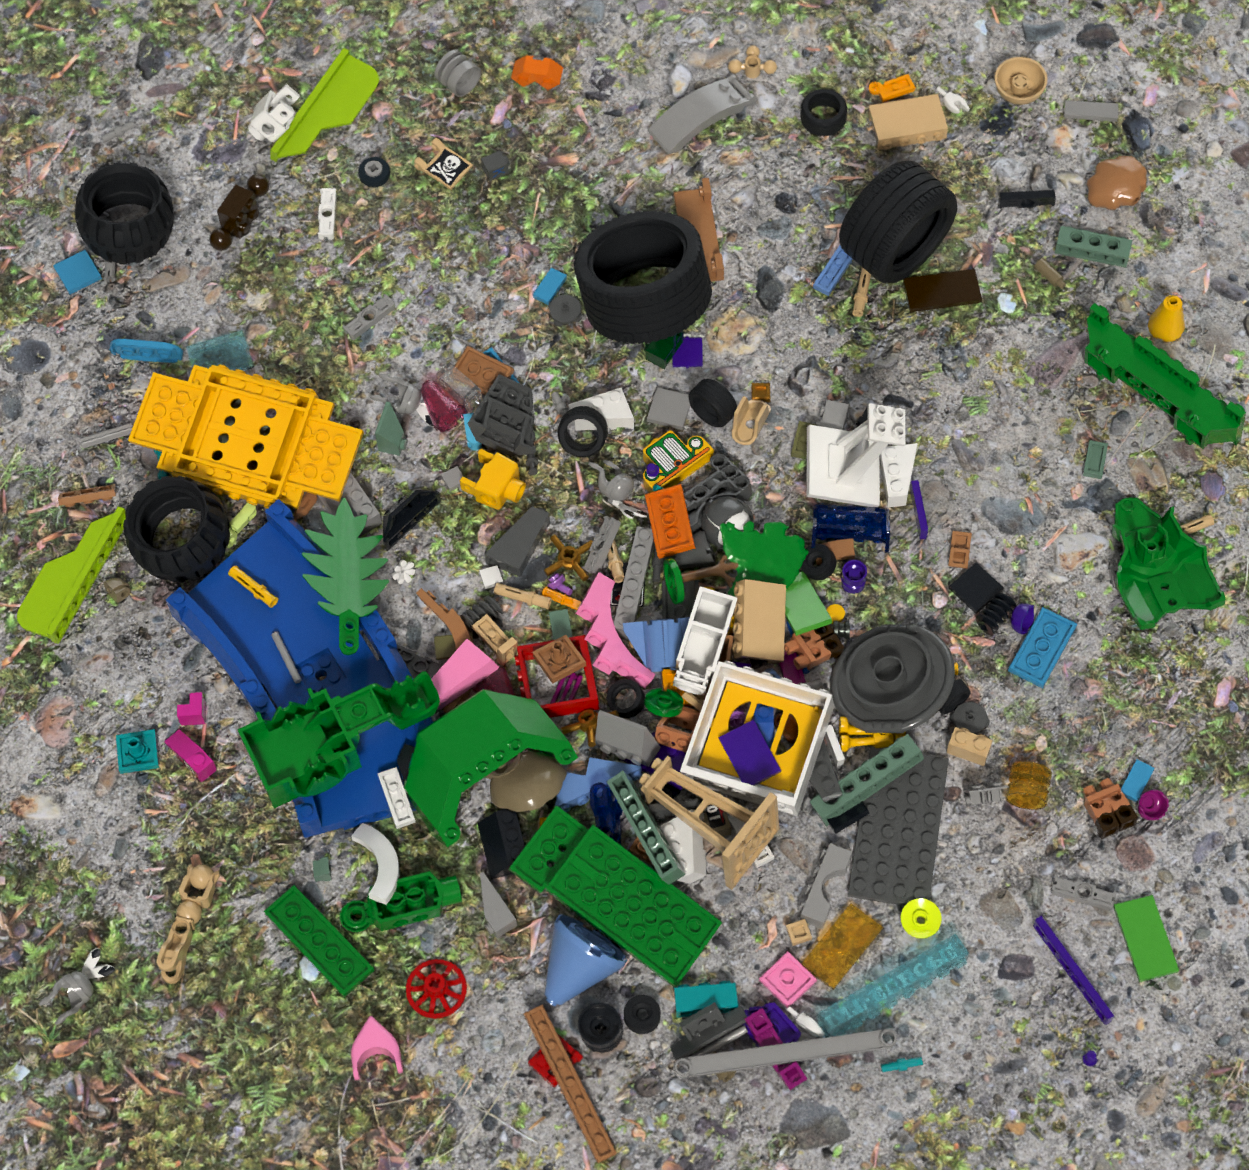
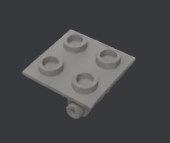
[963,781,1009,806]

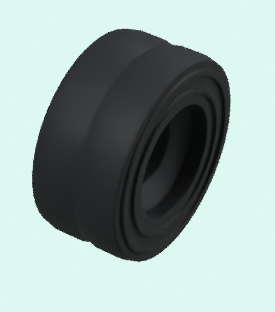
[801,544,836,580]
[624,995,661,1034]

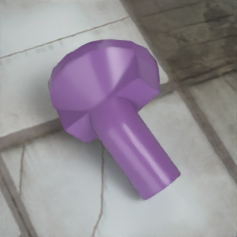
[547,573,573,596]
[729,708,746,727]

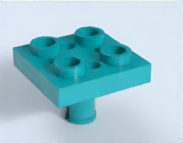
[116,729,160,774]

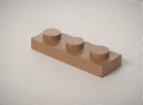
[58,484,117,507]

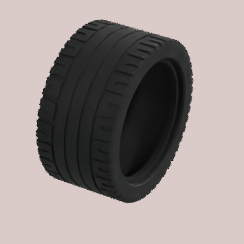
[574,210,712,344]

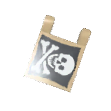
[414,138,473,190]

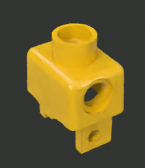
[460,448,526,510]

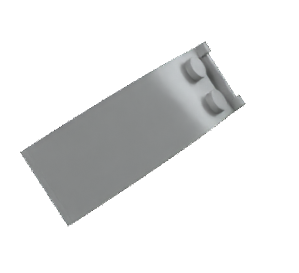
[648,74,756,154]

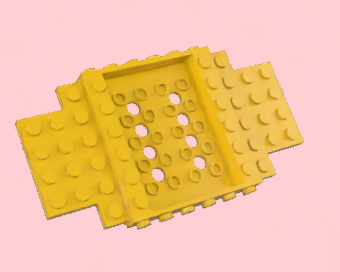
[128,364,364,509]

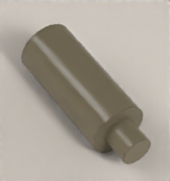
[1034,258,1066,289]

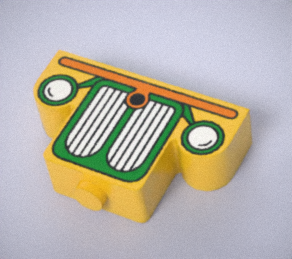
[643,430,714,493]

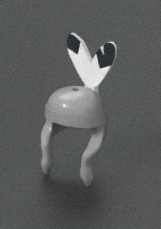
[370,374,446,427]
[588,459,647,519]
[39,948,115,1025]

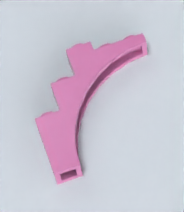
[575,572,655,689]

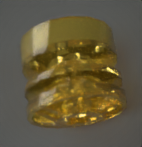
[1005,761,1052,810]

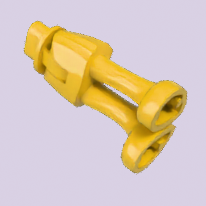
[839,716,906,752]

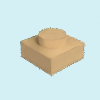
[786,919,812,946]

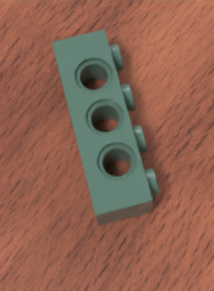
[1055,226,1132,268]

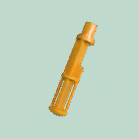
[541,586,581,610]

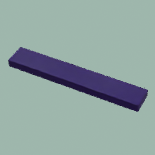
[1033,916,1114,1025]

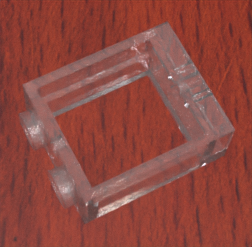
[436,362,482,414]

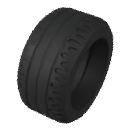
[800,89,847,136]
[689,379,737,427]
[557,406,608,458]

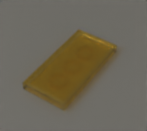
[801,903,883,990]

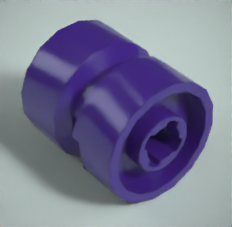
[841,560,867,594]

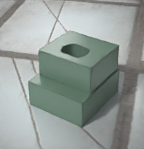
[313,857,332,882]

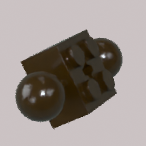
[209,174,270,251]

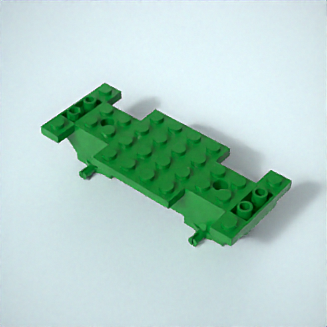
[1085,303,1246,449]

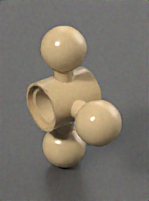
[728,45,777,78]

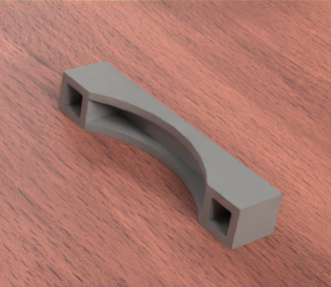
[614,526,655,640]

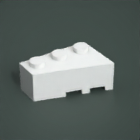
[568,387,634,431]
[879,443,918,508]
[659,809,706,884]

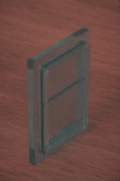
[186,330,254,371]

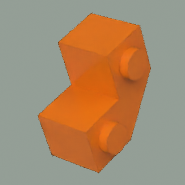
[511,55,563,90]

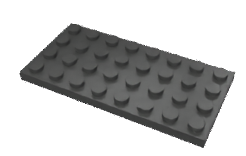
[848,746,949,906]

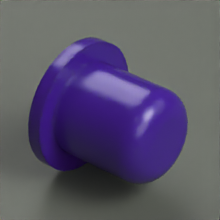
[646,463,660,477]
[1083,1050,1097,1066]

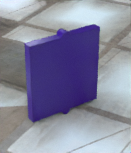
[672,336,703,369]

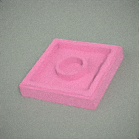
[759,951,817,1008]

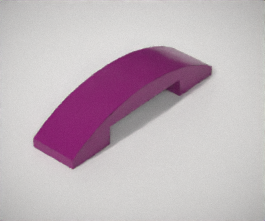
[744,1008,807,1090]

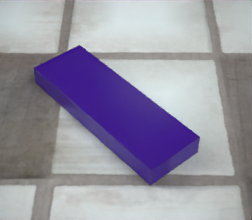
[910,480,928,540]

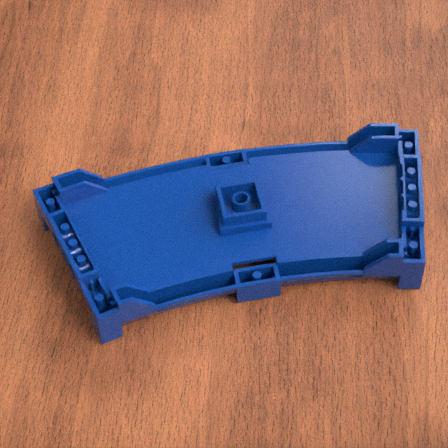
[166,499,433,838]

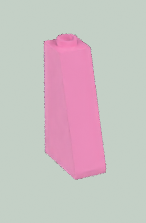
[431,639,499,710]

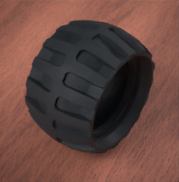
[75,162,174,265]
[123,476,230,582]

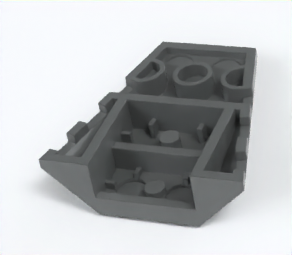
[467,374,536,456]

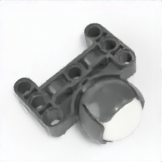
[684,454,754,548]

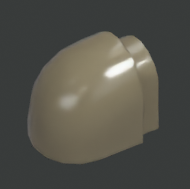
[103,578,131,603]

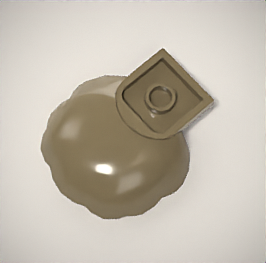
[485,749,567,812]

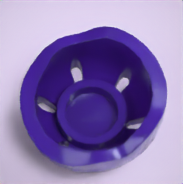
[1011,603,1034,634]

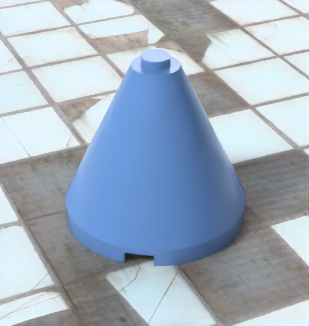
[545,914,627,1006]

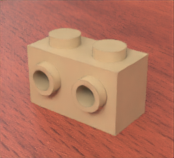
[947,727,993,766]

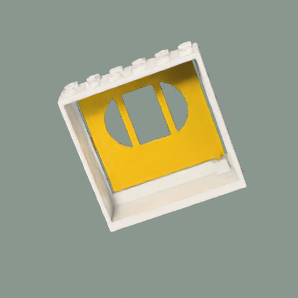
[680,661,834,816]

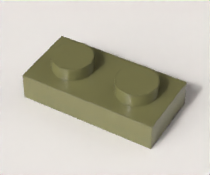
[791,421,817,460]

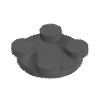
[549,295,582,327]
[950,701,990,734]

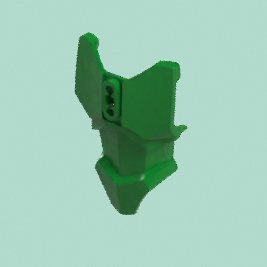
[1112,498,1226,630]

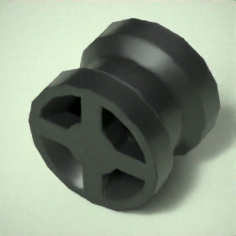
[833,620,850,639]

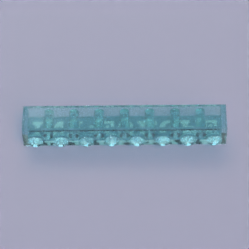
[816,934,969,1037]

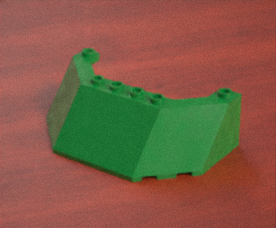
[403,689,578,848]

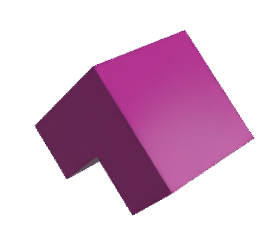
[177,692,206,726]

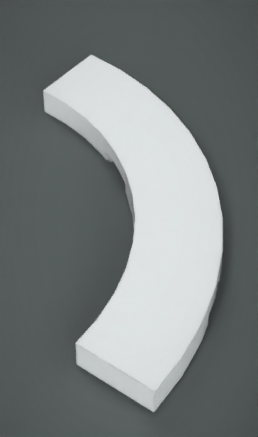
[351,823,399,905]

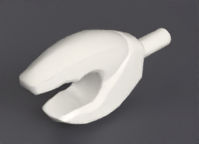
[936,87,970,114]
[787,1006,824,1038]

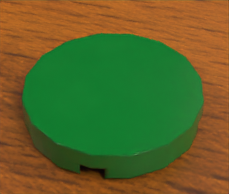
[644,688,684,717]

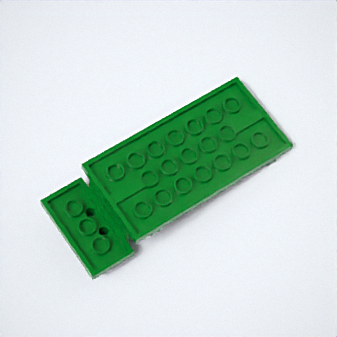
[508,805,723,988]

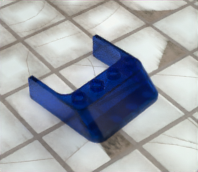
[811,504,890,553]

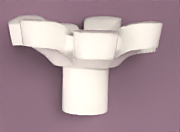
[392,560,415,584]

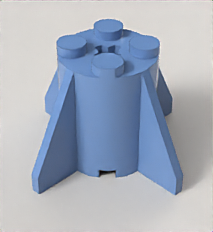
[623,617,690,672]

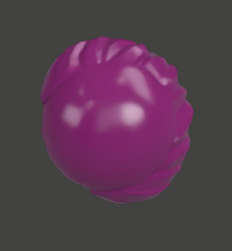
[1138,789,1169,821]

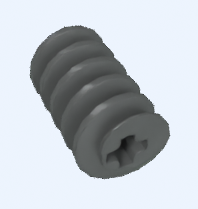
[460,596,504,634]

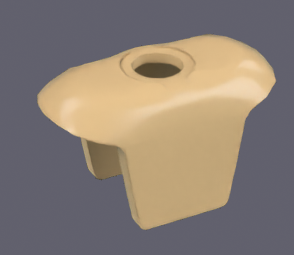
[732,396,771,445]

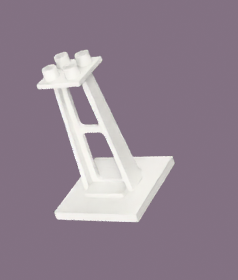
[807,403,905,508]

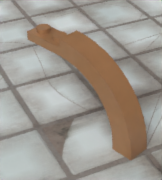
[416,588,474,714]

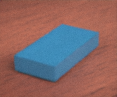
[533,268,567,305]
[1121,759,1155,803]

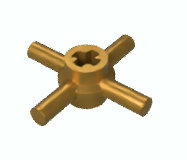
[544,535,593,581]
[561,709,619,747]

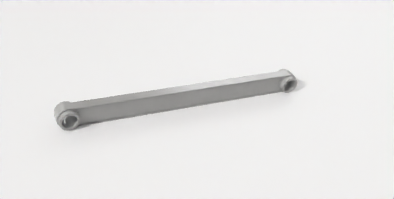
[673,1029,897,1078]

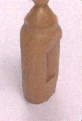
[294,493,318,521]

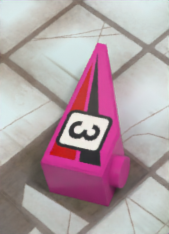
[164,729,217,782]

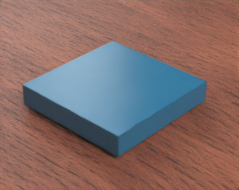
[53,250,102,295]

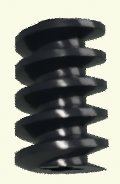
[976,593,1017,636]

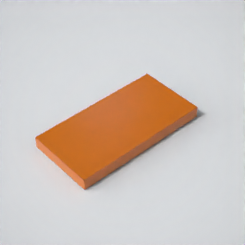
[645,484,696,559]

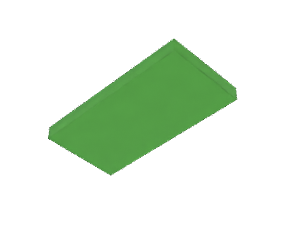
[785,571,832,636]
[1113,895,1179,982]

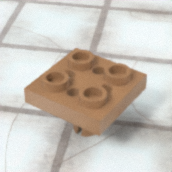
[532,635,586,684]

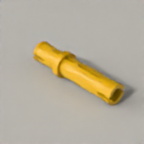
[228,566,278,608]

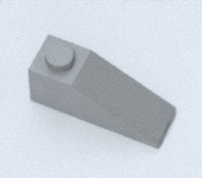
[480,872,517,939]

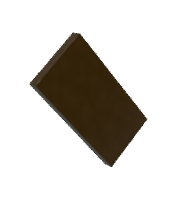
[903,269,982,312]

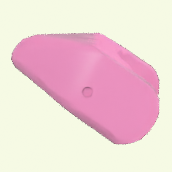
[351,1016,403,1081]

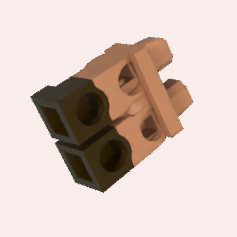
[784,625,844,670]
[1083,778,1138,840]

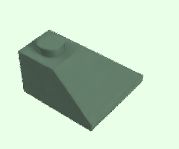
[375,401,407,456]

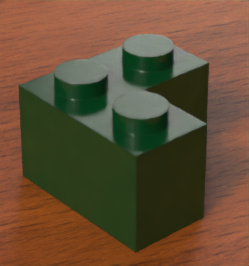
[644,331,684,369]

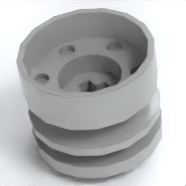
[434,50,481,97]

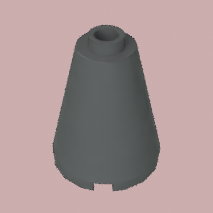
[662,530,716,569]

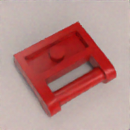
[528,1034,583,1088]

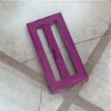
[550,673,583,704]

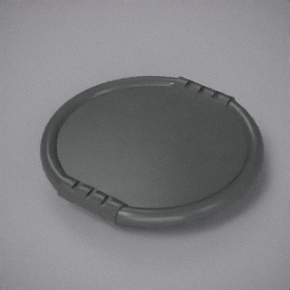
[830,624,955,733]

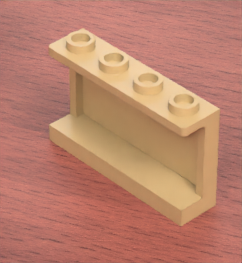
[868,94,948,150]
[732,579,786,664]

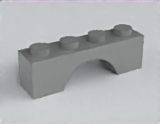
[798,843,853,929]

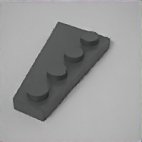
[784,739,843,802]

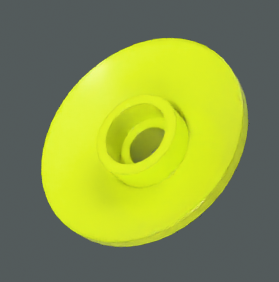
[901,898,942,939]

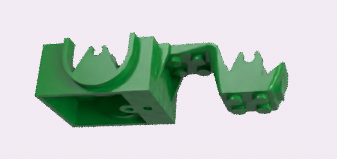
[237,671,440,808]

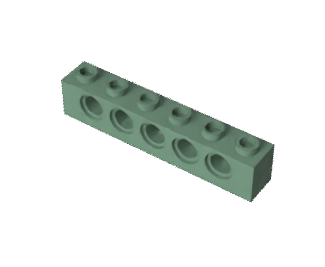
[809,734,924,827]
[607,771,686,885]

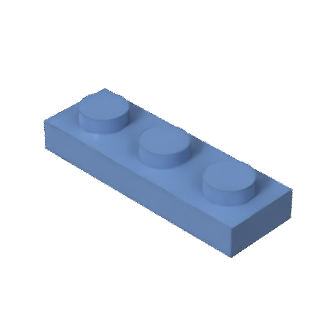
[813,245,853,296]

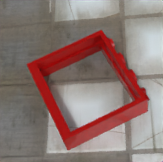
[514,635,599,718]

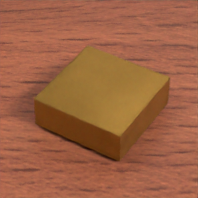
[752,383,770,402]

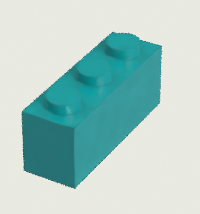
[674,981,738,1018]

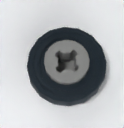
[358,157,390,187]

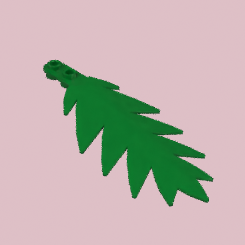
[301,498,389,655]

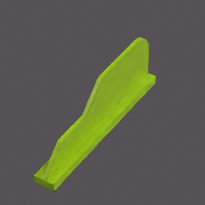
[270,47,379,162]
[17,506,126,644]

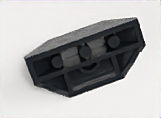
[383,490,441,551]

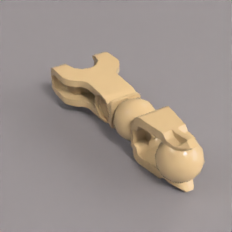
[157,864,220,984]

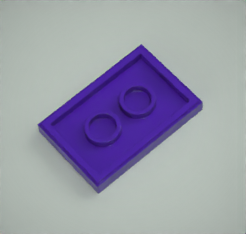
[718,719,781,786]

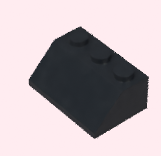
[477,809,525,879]

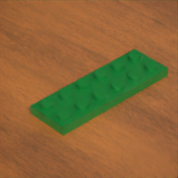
[263,885,375,998]

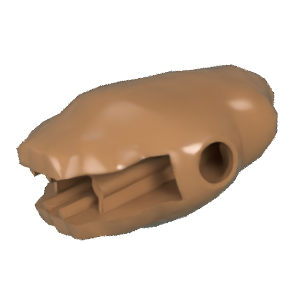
[1086,156,1147,210]

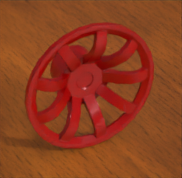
[406,959,467,1019]

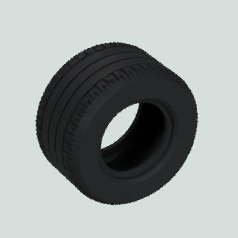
[839,161,957,283]

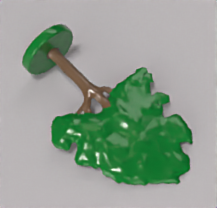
[663,521,809,604]

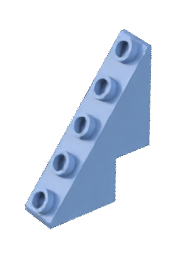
[555,757,642,813]

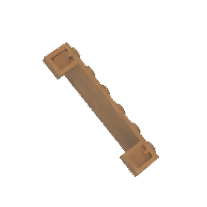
[674,178,724,282]

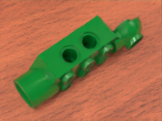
[340,871,462,932]

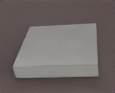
[647,387,691,430]

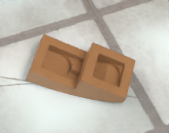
[948,531,972,569]
[816,539,855,565]

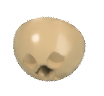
[995,57,1048,105]

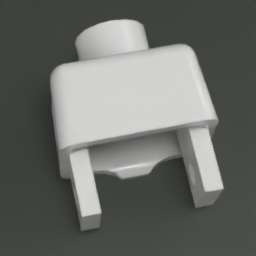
[248,84,300,142]

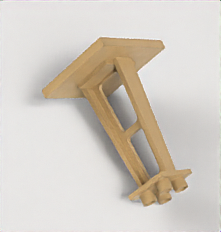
[639,756,779,890]

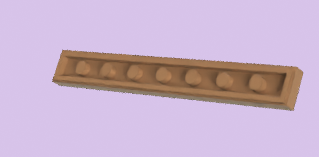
[523,1005,617,1164]

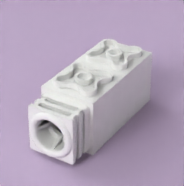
[673,586,738,695]

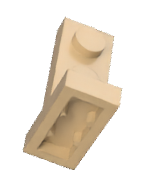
[472,614,518,666]

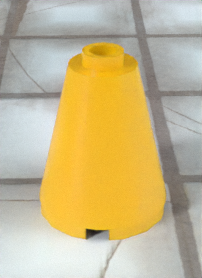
[1148,295,1185,342]

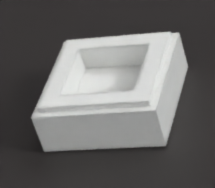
[479,565,503,589]

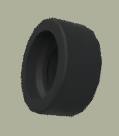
[606,679,645,718]
[939,679,971,714]

